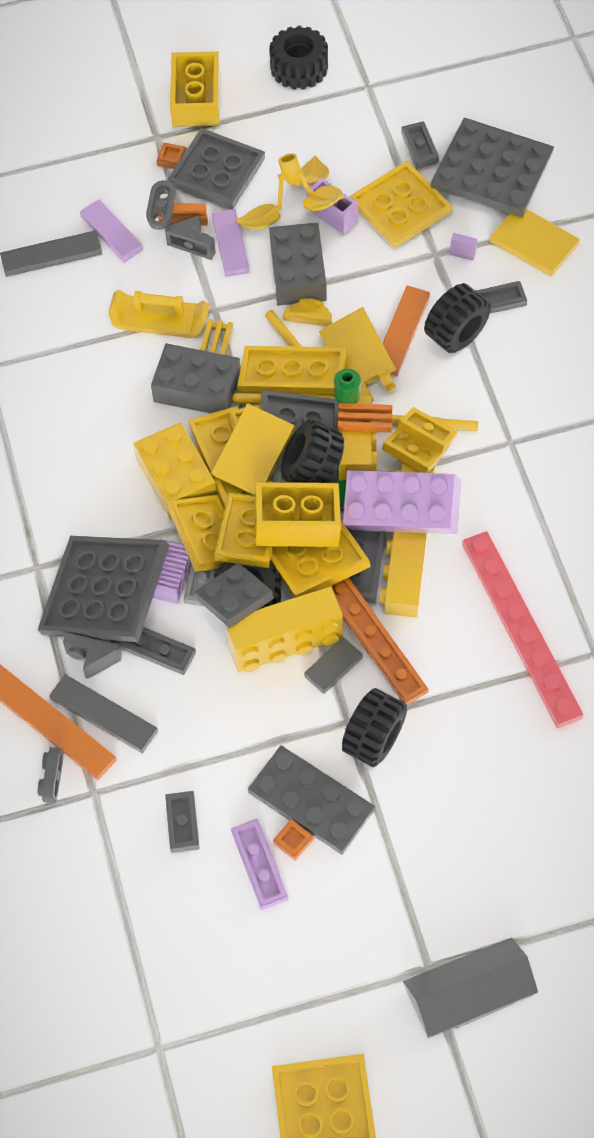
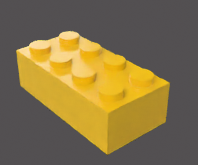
[225,586,343,673]

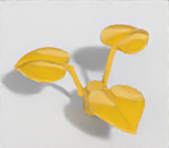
[235,153,344,229]

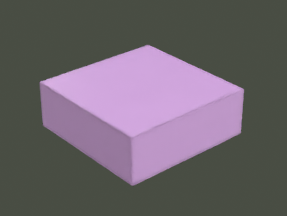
[450,233,477,261]

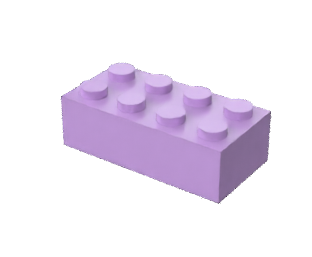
[343,470,462,534]

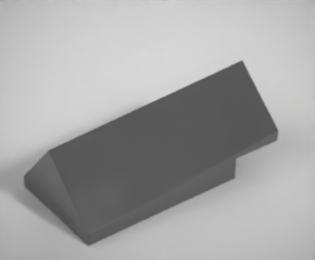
[403,937,538,1039]

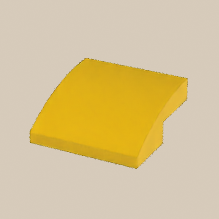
[382,407,458,473]

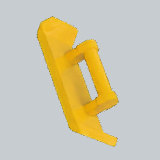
[108,290,210,338]

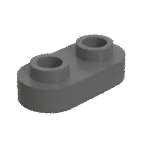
[146,180,176,230]
[37,747,64,803]

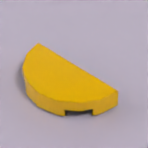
[283,298,332,327]

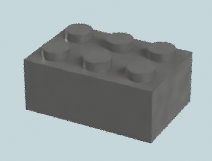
[269,222,327,306]
[151,343,241,414]

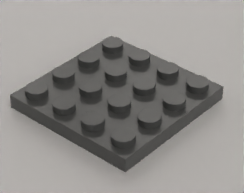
[430,117,555,218]
[37,535,169,642]

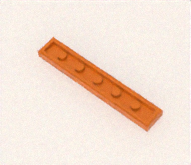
[331,577,429,705]
[0,664,117,781]

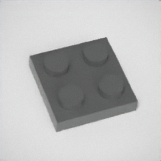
[194,563,274,628]

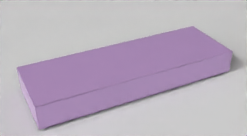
[80,199,143,262]
[212,209,250,277]
[230,818,289,910]

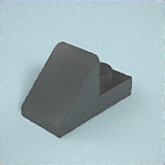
[165,216,216,260]
[63,632,122,679]

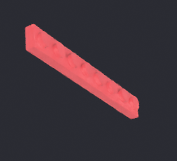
[462,531,584,729]

